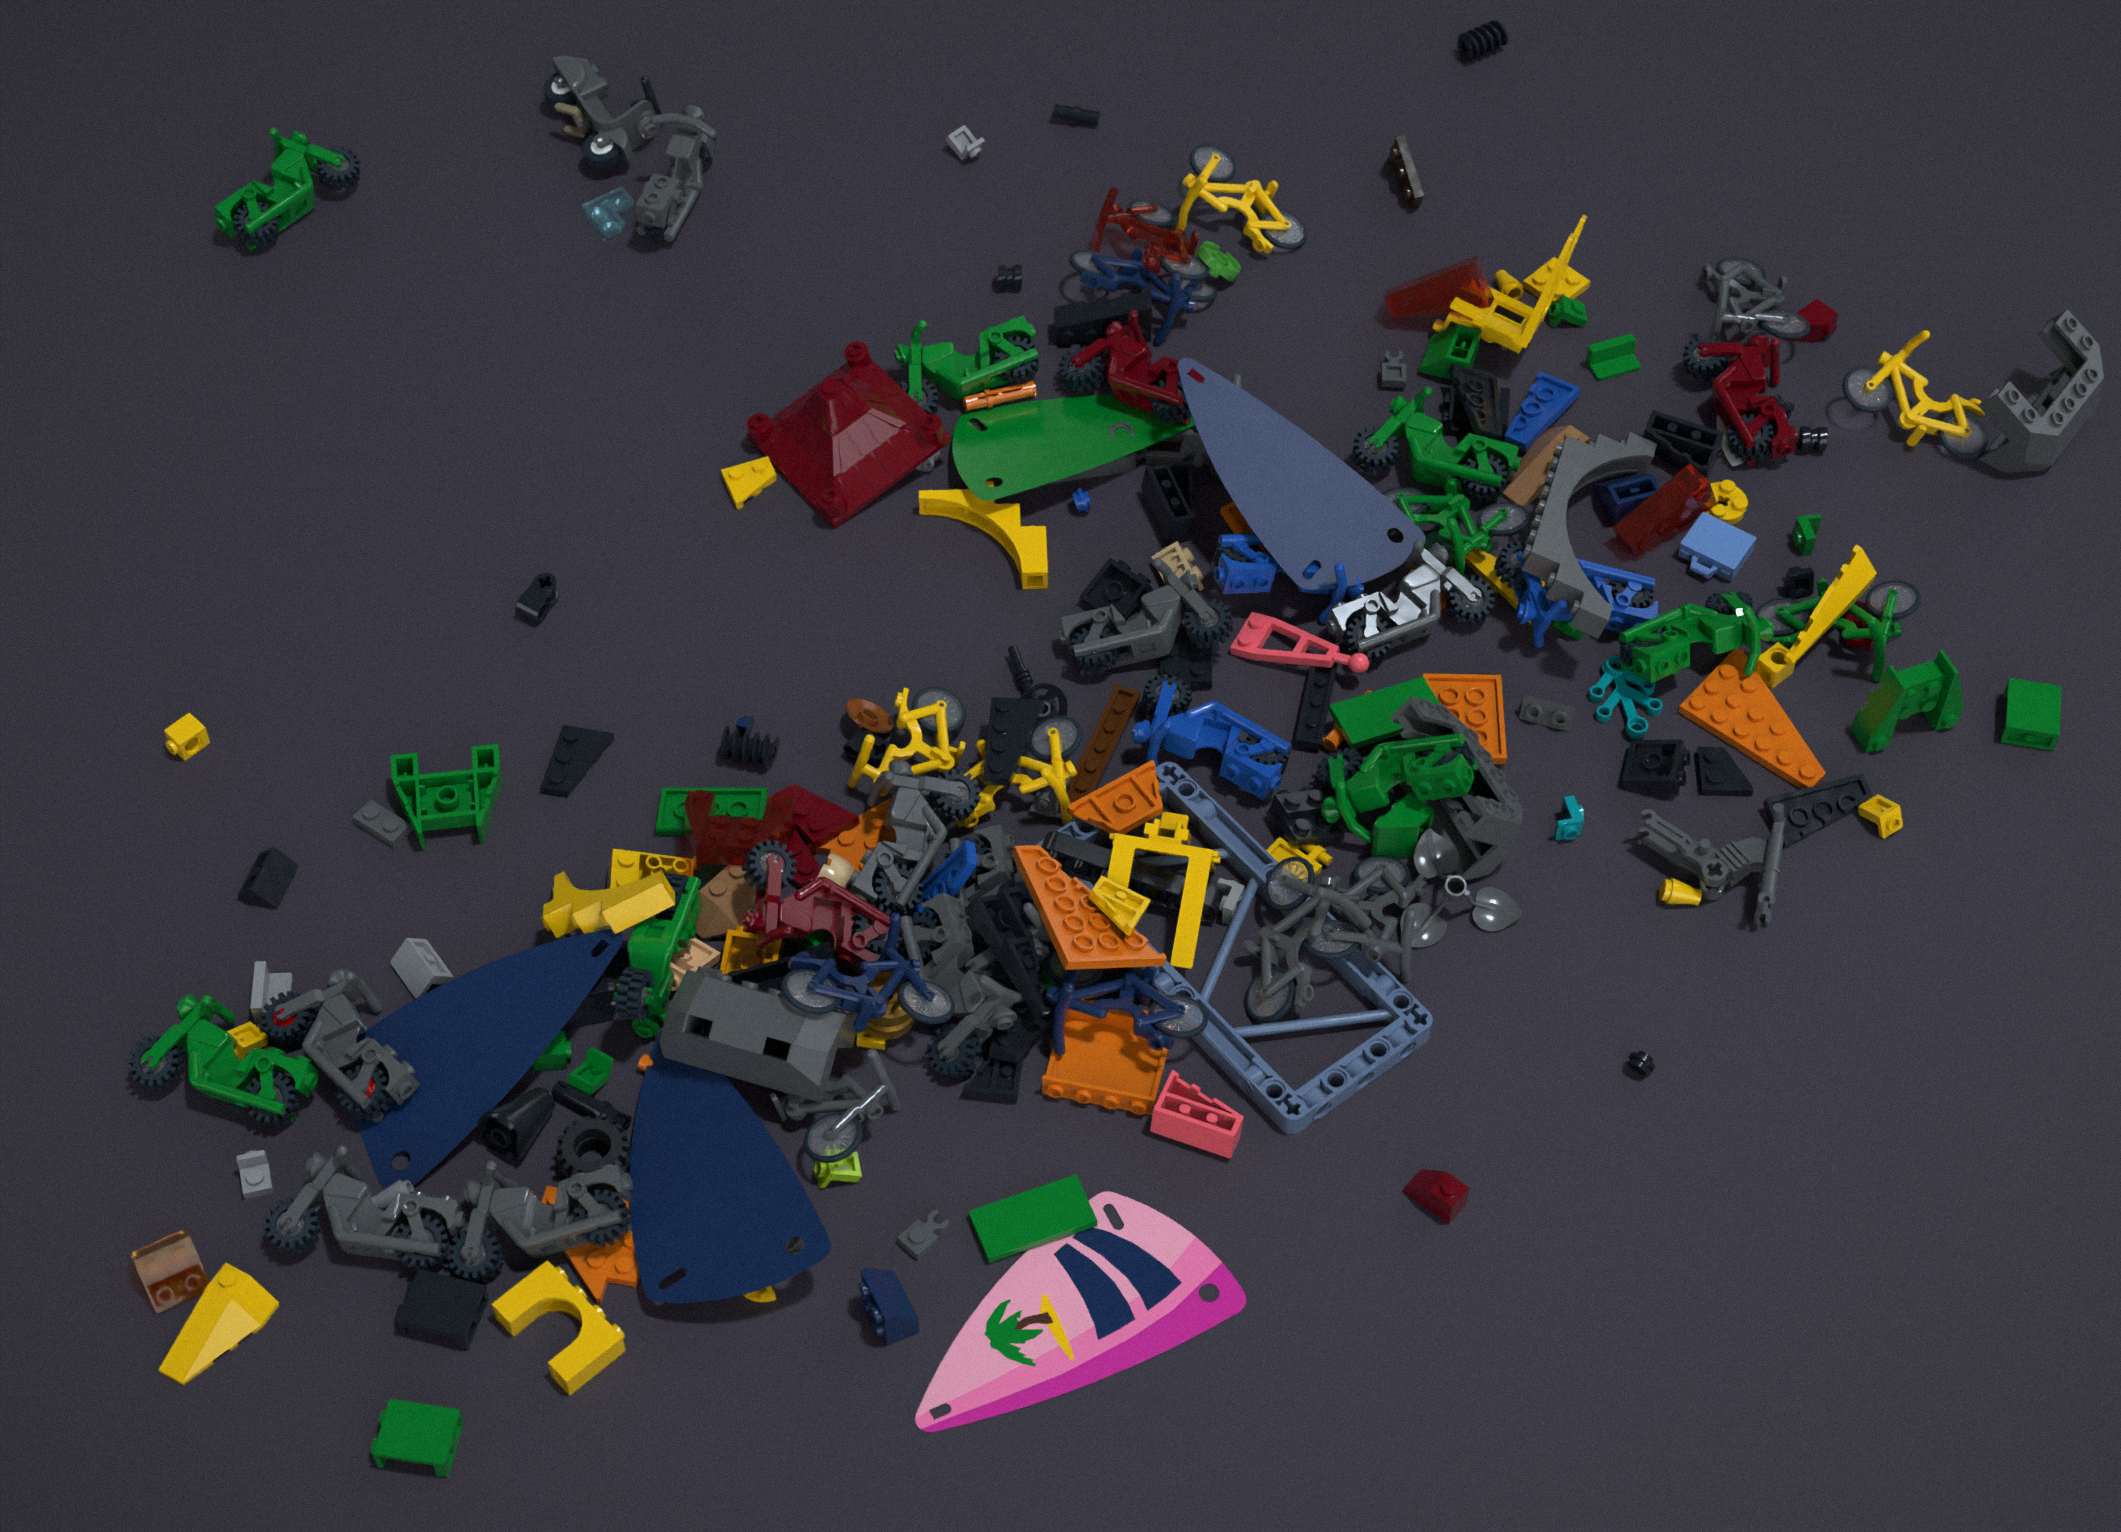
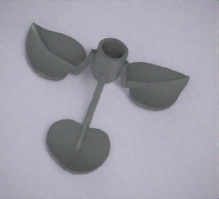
[1400,829,1522,948]

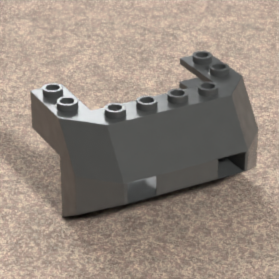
[1978,309,2104,473]
[1390,696,1523,881]
[659,966,857,1103]

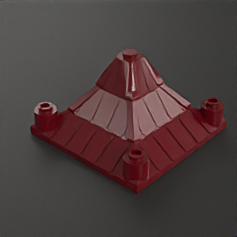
[746,341,952,529]

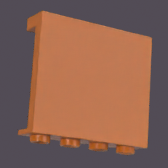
[1042,999,1174,1115]

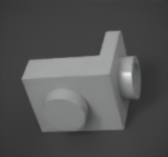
[945,125,985,161]

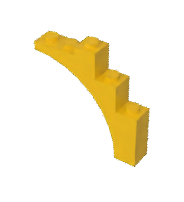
[919,481,1048,589]
[541,870,675,938]

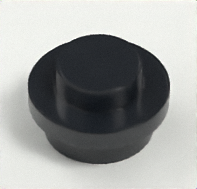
[1627,1051,1655,1076]

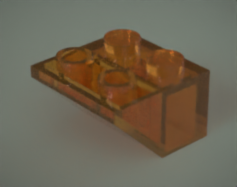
[130,1229,210,1314]

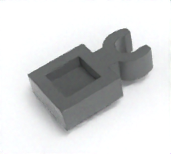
[1381,350,1406,388]
[897,1210,950,1261]

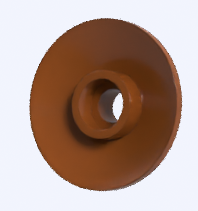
[845,698,894,733]

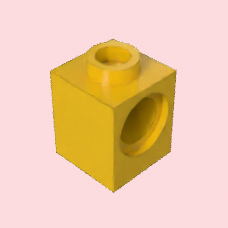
[1755,642,1796,689]
[164,713,210,761]

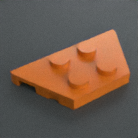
[1067,760,1163,834]

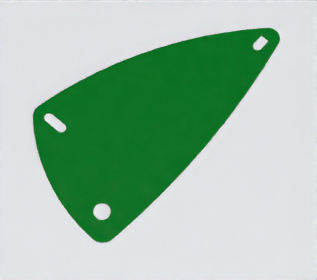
[952,395,1195,500]

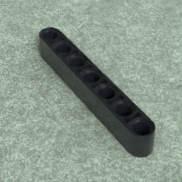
[1041,831,1223,923]

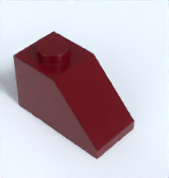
[1782,299,1839,342]
[1403,1169,1470,1224]

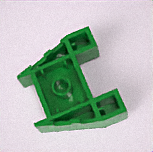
[1851,649,1964,753]
[390,744,503,850]

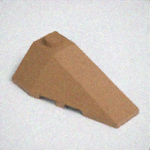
[1503,425,1590,507]

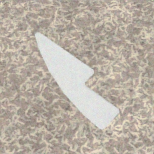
[1716,415,1744,466]

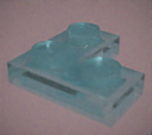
[581,186,634,239]

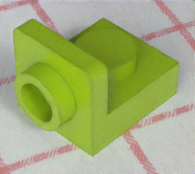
[814,1149,862,1188]

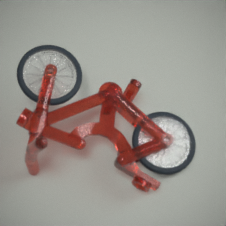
[1090,187,1209,281]

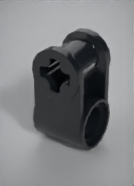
[515,573,559,623]
[843,728,890,769]

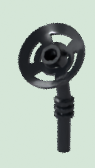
[1008,645,1068,735]

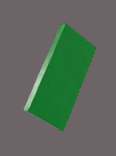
[1328,677,1440,749]
[655,787,769,836]
[968,1174,1098,1263]

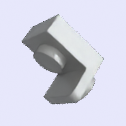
[1217,878,1244,925]
[236,1150,274,1200]

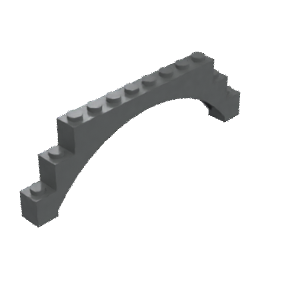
[1521,432,1657,638]

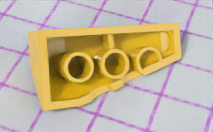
[158,1263,280,1386]

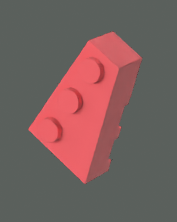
[1150,1069,1244,1159]

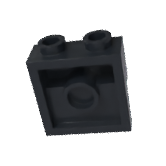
[1079,557,1153,620]
[1622,739,1691,794]
[1269,786,1342,847]

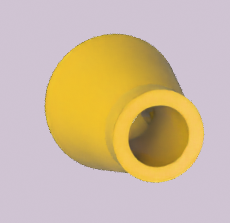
[1494,270,1523,300]
[1659,878,1702,905]

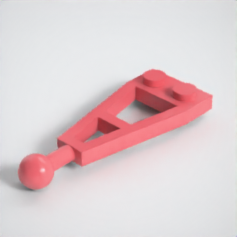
[1230,612,1369,674]

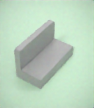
[390,938,454,999]
[250,961,293,1024]

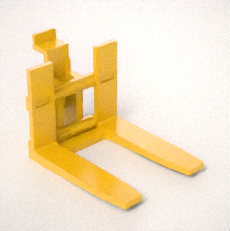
[1432,214,1588,354]

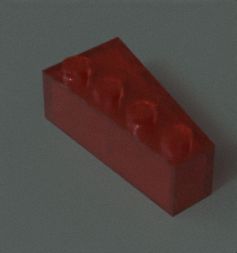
[1384,256,1494,319]
[1613,464,1717,558]

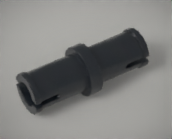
[1053,103,1100,126]

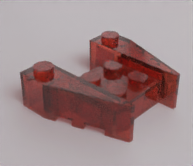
[684,790,796,871]

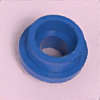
[1072,488,1092,512]

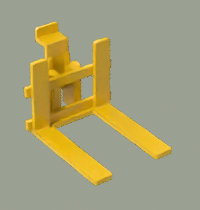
[1107,812,1221,969]

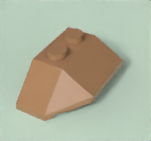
[696,854,767,941]

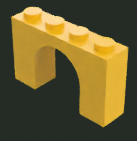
[492,1260,626,1395]

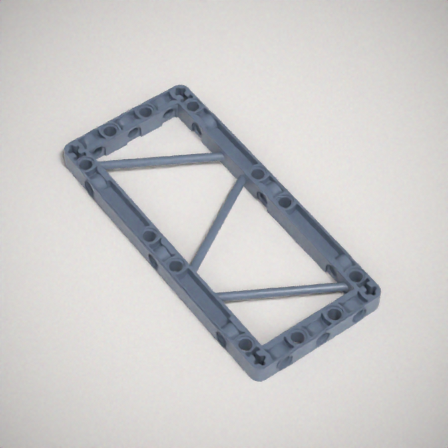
[1036,762,1433,1134]

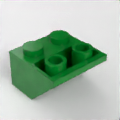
[1419,324,1482,380]
[1371,793,1434,858]

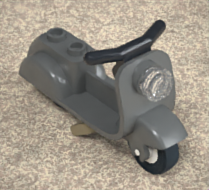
[543,56,663,168]

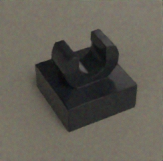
[1785,566,1814,598]

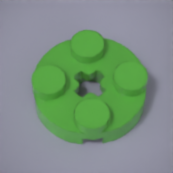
[1195,241,1241,282]

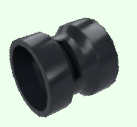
[998,265,1022,288]
[1798,426,1828,452]

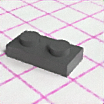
[352,799,412,848]

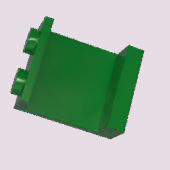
[2000,678,2062,751]
[371,1399,464,1478]

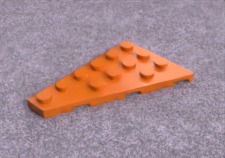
[1678,648,1826,789]
[1012,845,1167,970]

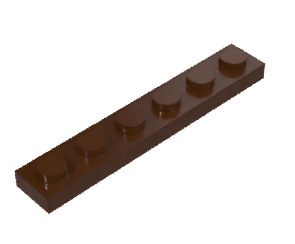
[1059,684,1141,808]

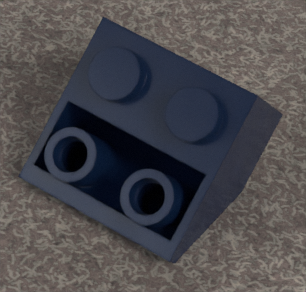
[1593,473,1663,524]
[858,1268,919,1346]

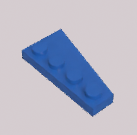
[1505,371,1580,451]
[908,840,978,945]

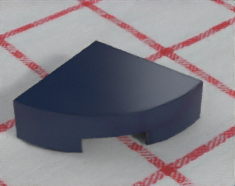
[736,716,755,737]

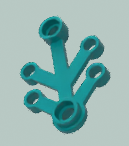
[1588,655,1663,740]

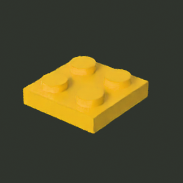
[1523,257,1590,304]

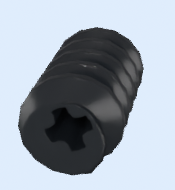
[1457,20,1509,62]
[721,726,780,768]

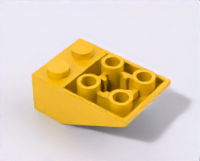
[606,848,694,889]

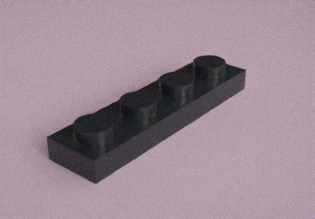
[1294,663,1338,750]

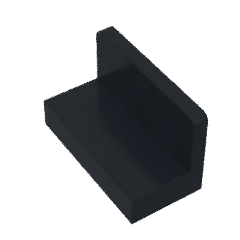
[237,847,298,908]

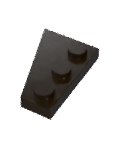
[1388,135,1424,209]

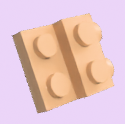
[669,937,721,991]

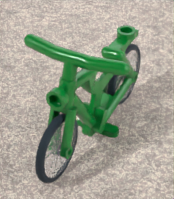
[1382,480,1530,576]
[1755,578,1921,682]

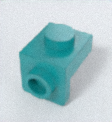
[1554,795,1584,840]

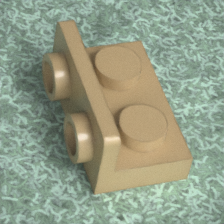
[1151,541,1205,591]

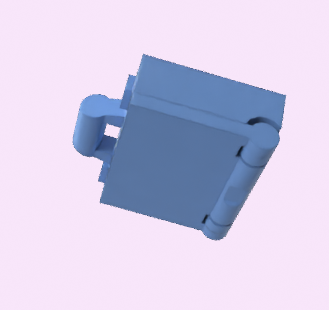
[1678,512,1757,582]

